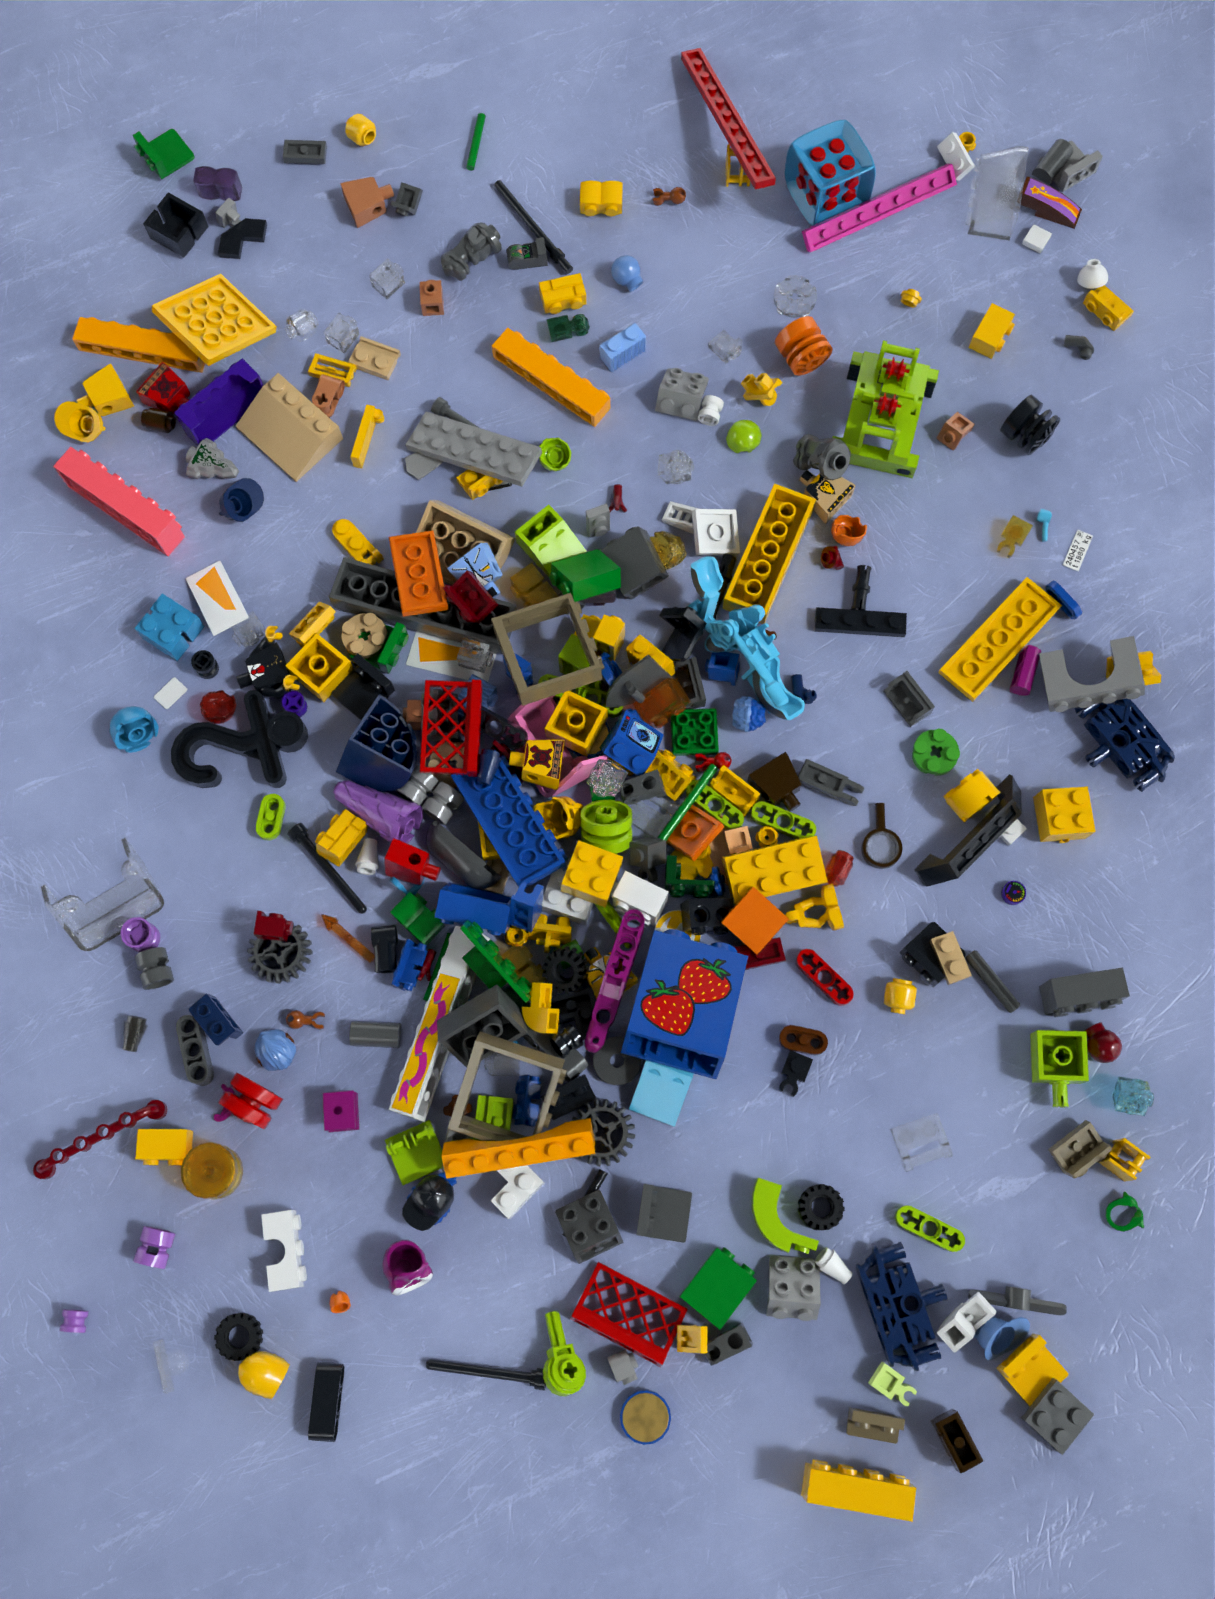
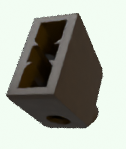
[747,752,802,812]

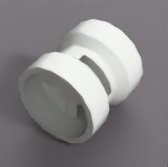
[698,395,724,426]

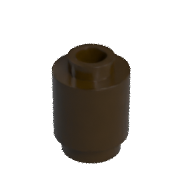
[141,408,176,433]

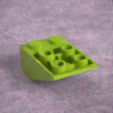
[515,504,587,578]

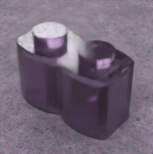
[193,166,242,201]

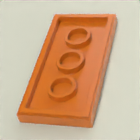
[389,530,448,617]

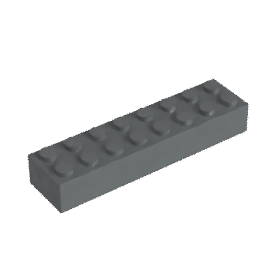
[329,557,517,655]

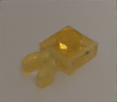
[997,515,1033,558]

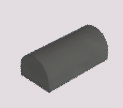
[1032,139,1073,185]
[349,1021,401,1048]

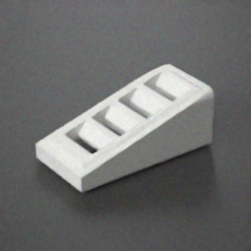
[662,501,699,534]

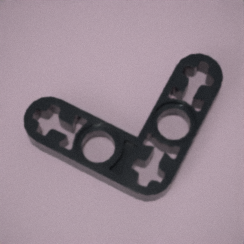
[448,706,528,767]

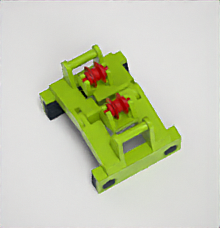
[832,340,939,478]

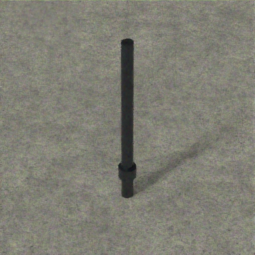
[494,180,573,274]

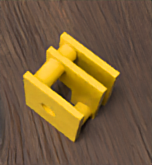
[725,144,750,187]
[1098,1138,1151,1182]

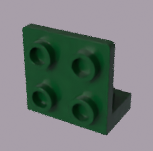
[665,855,715,899]

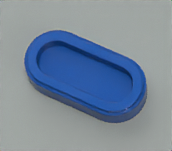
[1045,580,1082,620]

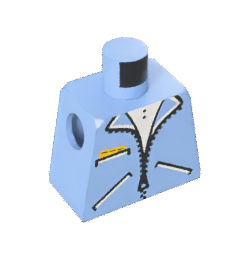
[447,543,502,598]

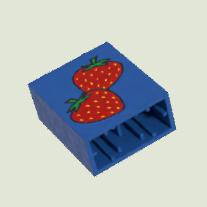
[621,929,748,1080]

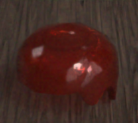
[199,690,237,724]

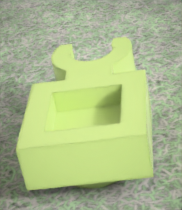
[868,1361,917,1406]

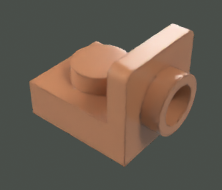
[937,412,975,450]

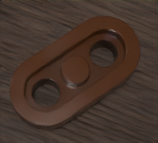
[779,1025,828,1056]

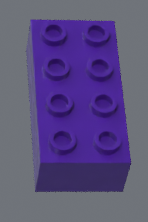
[174,358,264,446]

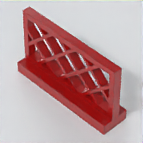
[420,679,483,777]
[570,1262,688,1367]

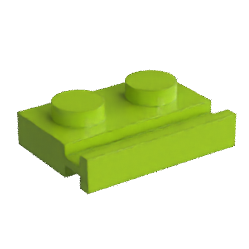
[473,1095,514,1141]

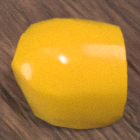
[238,1351,290,1399]

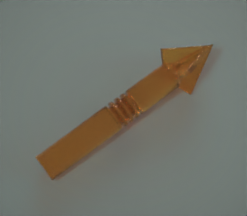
[321,914,375,963]

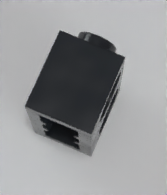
[680,898,734,936]

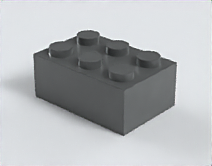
[1039,967,1130,1018]
[437,984,528,1068]

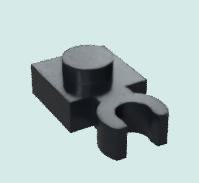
[779,1050,813,1097]

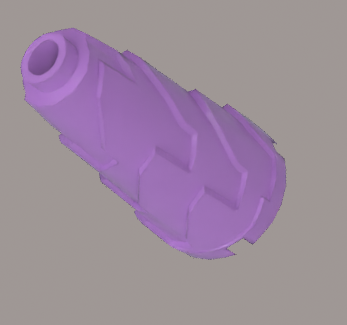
[333,780,423,844]

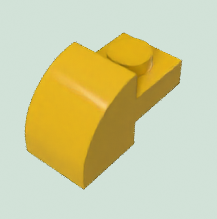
[522,982,559,1034]

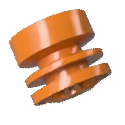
[775,316,833,376]

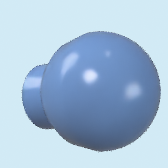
[611,255,644,292]

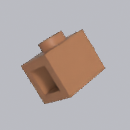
[420,280,444,316]
[403,700,422,730]

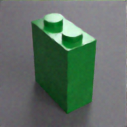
[549,549,621,602]
[679,1247,757,1330]

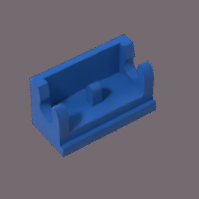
[509,882,544,932]

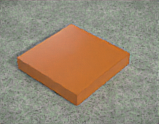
[666,805,724,862]
[721,886,789,954]

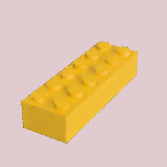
[722,483,816,624]

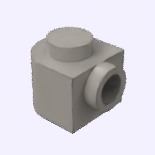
[607,1349,638,1385]

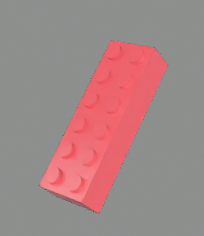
[53,446,185,556]

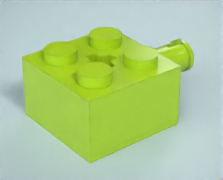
[1030,1030,1089,1108]

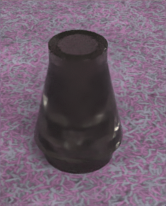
[122,1015,148,1052]

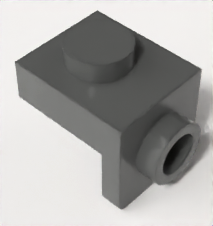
[391,182,423,216]

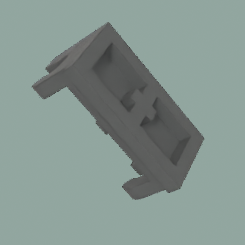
[672,657,706,710]
[883,671,935,727]

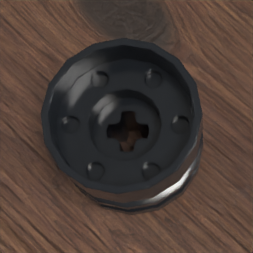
[1000,395,1061,455]

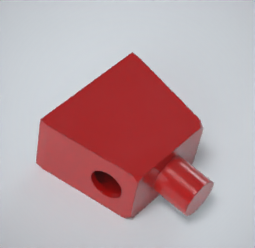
[384,838,441,885]

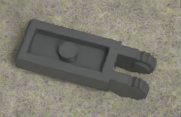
[798,759,864,806]

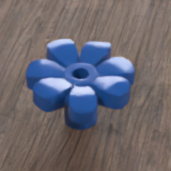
[703,866,726,896]

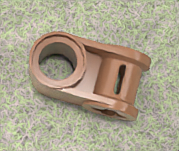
[312,374,345,418]

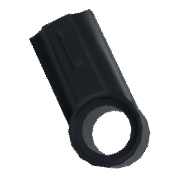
[371,925,398,973]

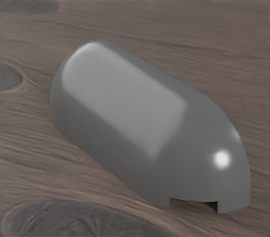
[426,821,501,889]

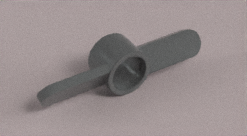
[968,1286,1067,1315]

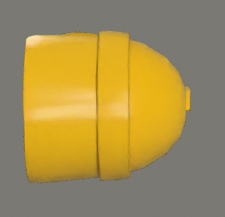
[533,796,584,840]

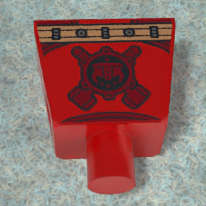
[136,361,191,415]

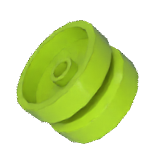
[581,800,632,854]

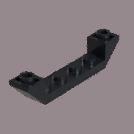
[914,774,1022,887]

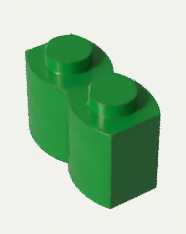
[390,892,445,945]

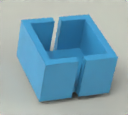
[134,593,205,662]

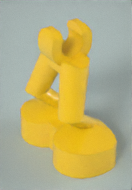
[786,883,844,931]

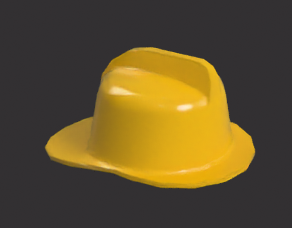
[54,401,106,443]

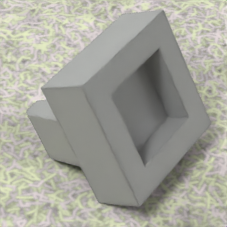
[215,198,241,228]

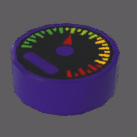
[1001,881,1026,905]

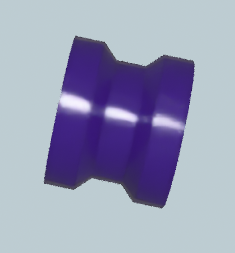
[282,691,308,717]

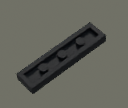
[814,607,907,637]

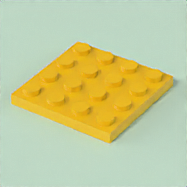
[152,273,277,366]

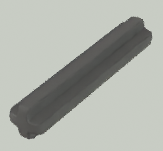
[966,950,1020,1013]

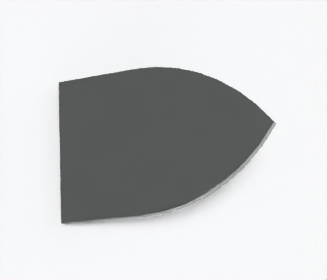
[605,655,673,707]

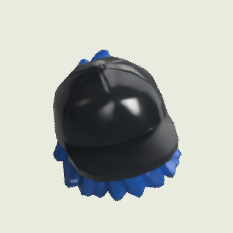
[402,1172,457,1231]

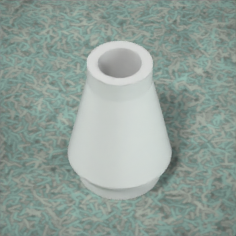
[355,838,379,875]
[814,1247,853,1284]

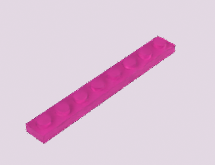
[802,163,957,252]

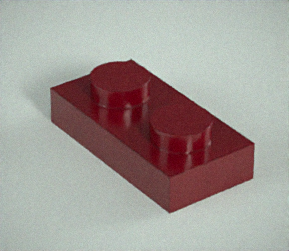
[734,937,786,970]

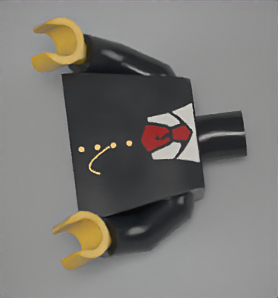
[236,626,300,699]

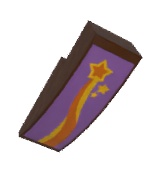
[1016,176,1082,229]

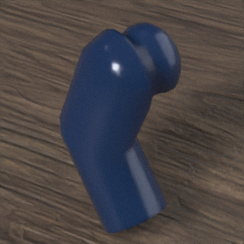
[791,674,817,704]

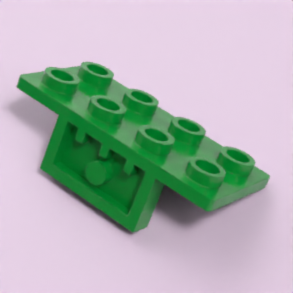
[460,920,532,1002]

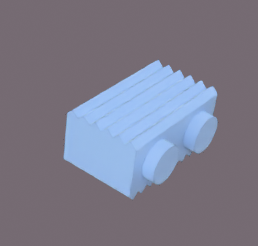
[599,323,646,372]

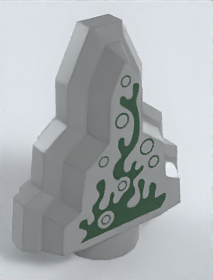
[186,438,239,479]

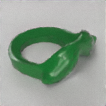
[1105,1191,1145,1232]

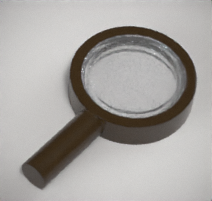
[861,803,902,869]

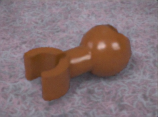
[653,187,686,206]
[286,1010,325,1030]

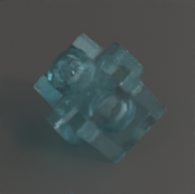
[1112,1076,1154,1116]

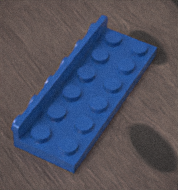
[451,750,568,888]

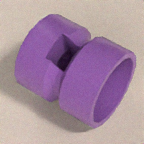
[121,917,160,953]
[133,1226,175,1269]

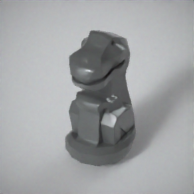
[441,222,502,281]
[793,434,851,480]

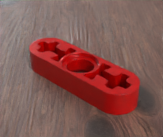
[796,949,854,1006]

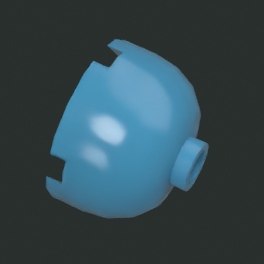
[109,706,159,753]

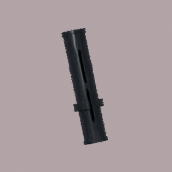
[713,554,737,620]

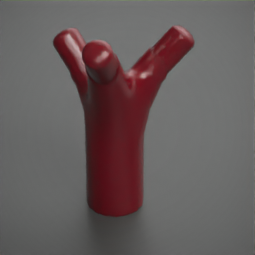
[609,484,627,513]
[416,949,437,981]

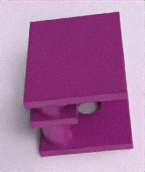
[323,1090,360,1133]

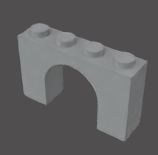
[1039,636,1145,712]

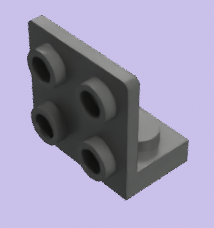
[636,1184,692,1243]
[555,1190,624,1264]

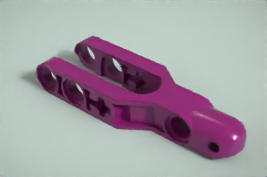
[584,909,645,1054]

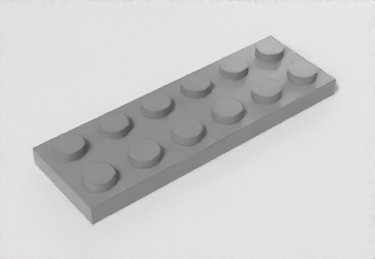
[406,411,542,487]

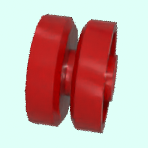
[218,1072,283,1129]

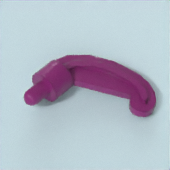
[214,1084,236,1122]

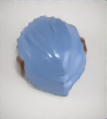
[254,1029,296,1071]

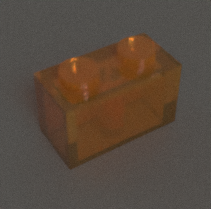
[633,678,691,729]

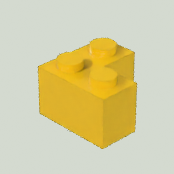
[574,614,625,662]

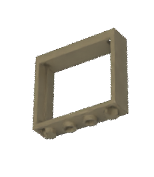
[491,593,605,706]
[448,1031,567,1141]

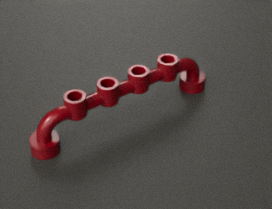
[33,1100,168,1180]

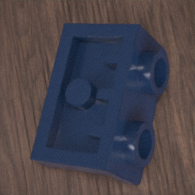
[188,993,243,1046]

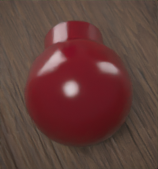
[1085,1022,1122,1063]

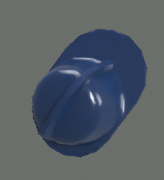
[219,478,264,522]

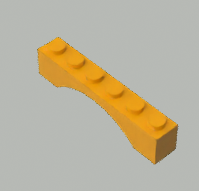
[441,1118,595,1179]

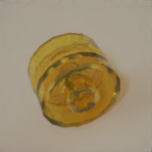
[181,1142,243,1200]

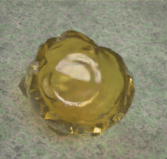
[650,531,687,570]

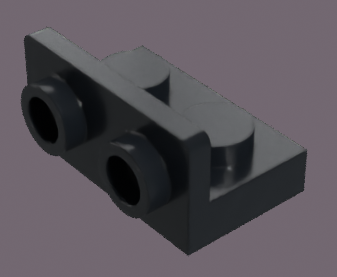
[541,1074,596,1120]

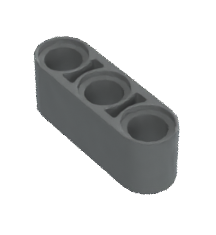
[176,1015,214,1086]

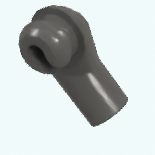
[1064,335,1094,360]

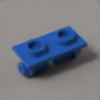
[392,939,428,991]
[512,1075,542,1127]

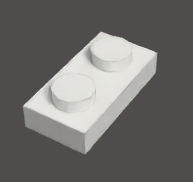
[937,132,975,181]

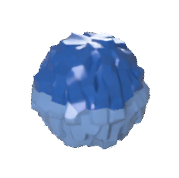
[732,696,766,732]

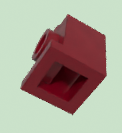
[254,910,293,942]

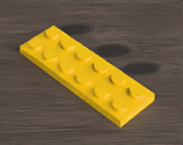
[938,577,1062,702]

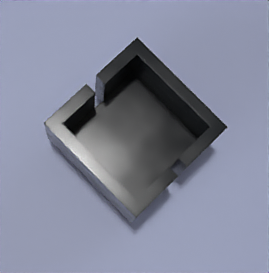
[143,192,209,258]

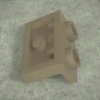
[846,1407,905,1444]

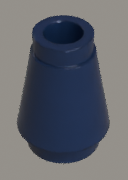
[477,749,501,786]

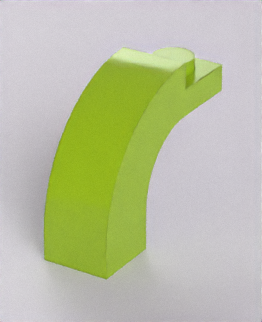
[751,1178,819,1254]

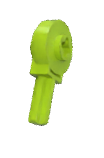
[543,1311,586,1397]

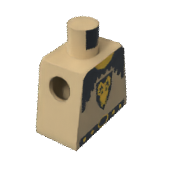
[799,470,856,524]

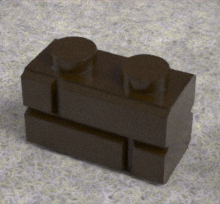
[930,1409,983,1473]

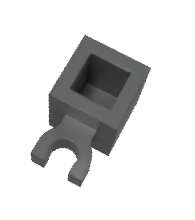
[630,836,666,882]

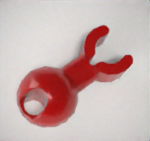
[695,752,732,772]

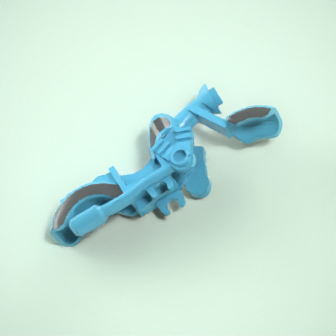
[687,556,805,720]

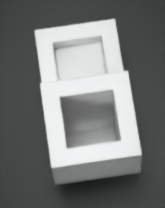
[937,1291,997,1353]

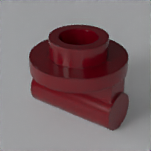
[821,546,844,570]

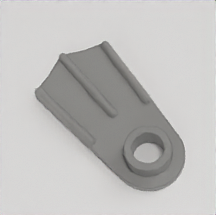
[405,453,444,480]

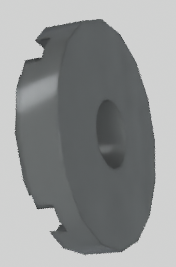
[593,1037,641,1086]

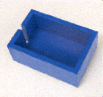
[435,882,512,935]

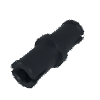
[851,565,872,610]

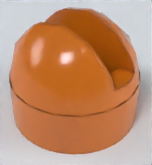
[329,1291,351,1313]

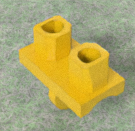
[741,373,782,406]
[528,914,572,953]

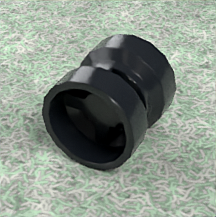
[191,650,219,679]
[549,1025,584,1059]

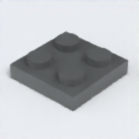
[1021,1378,1094,1455]

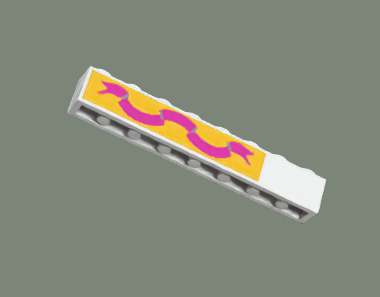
[389,926,490,1122]

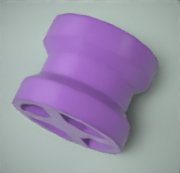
[59,1309,89,1333]

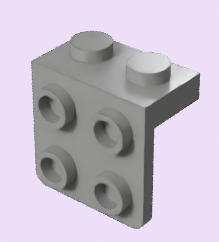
[655,368,709,421]
[766,1256,821,1321]

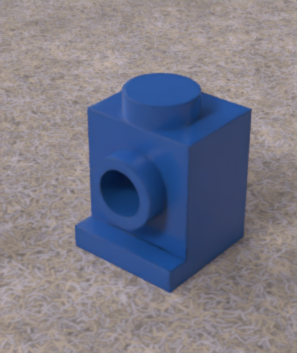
[705,652,740,686]

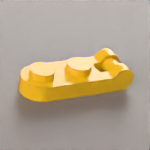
[332,519,384,565]

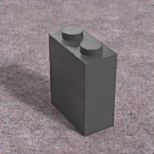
[601,526,669,599]

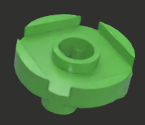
[912,728,960,776]

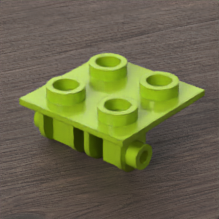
[385,1120,443,1186]

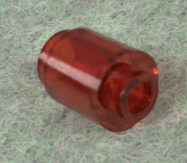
[825,850,854,887]

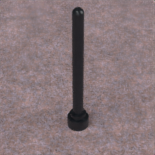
[287,823,367,914]
[426,1359,546,1391]

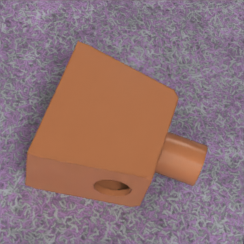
[340,177,394,228]

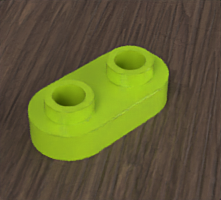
[256,794,286,841]

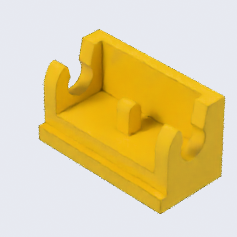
[709,765,760,817]

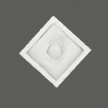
[692,509,740,555]

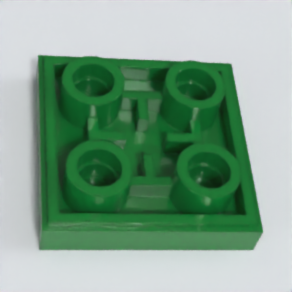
[670,708,719,756]

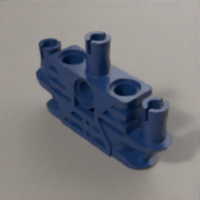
[1074,698,1175,792]
[856,1242,948,1371]

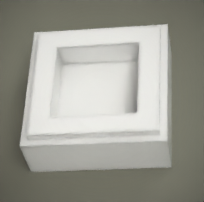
[1022,224,1052,254]

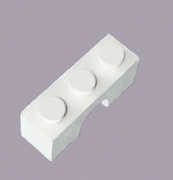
[261,1210,307,1292]

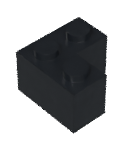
[551,988,600,1043]

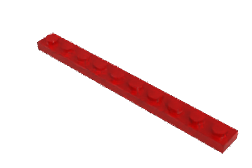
[681,48,776,190]

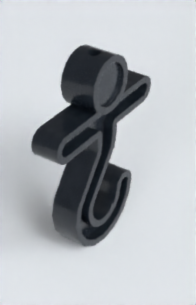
[171,690,308,788]

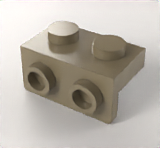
[1048,1120,1112,1179]

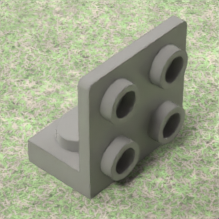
[1038,141,1103,192]

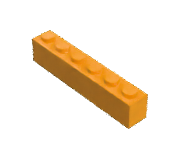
[72,317,205,373]
[492,327,611,427]

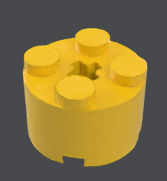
[943,769,1001,823]

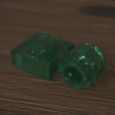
[547,314,590,342]

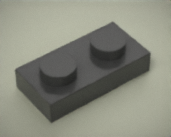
[283,140,327,164]

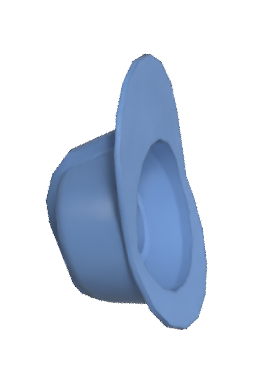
[974,1317,1030,1361]

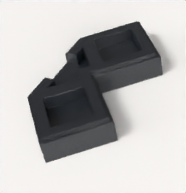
[218,218,267,259]

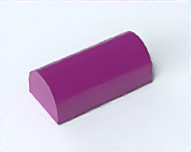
[1009,644,1041,696]

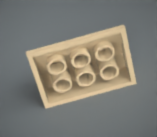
[236,373,343,482]
[416,500,516,585]

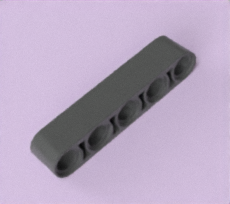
[501,982,588,1082]

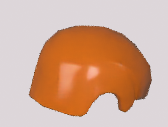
[831,515,867,546]

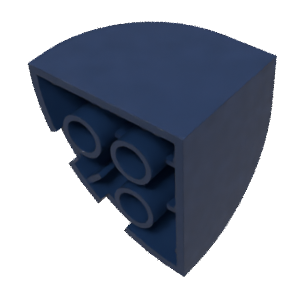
[336,695,418,791]

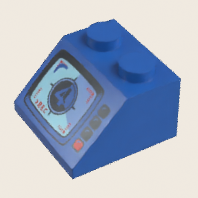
[599,709,664,776]

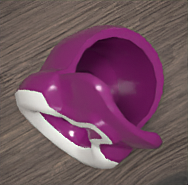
[382,1240,433,1296]

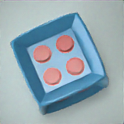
[784,120,876,226]

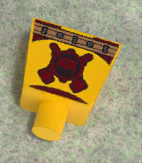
[509,740,565,790]

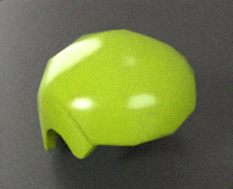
[726,420,762,453]
[539,437,571,471]

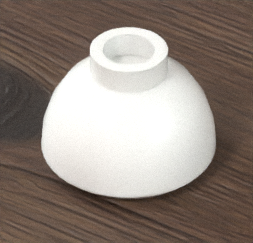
[1077,259,1108,289]

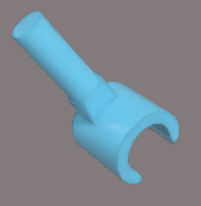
[1036,509,1052,542]

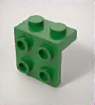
[132,129,195,179]
[349,622,409,674]

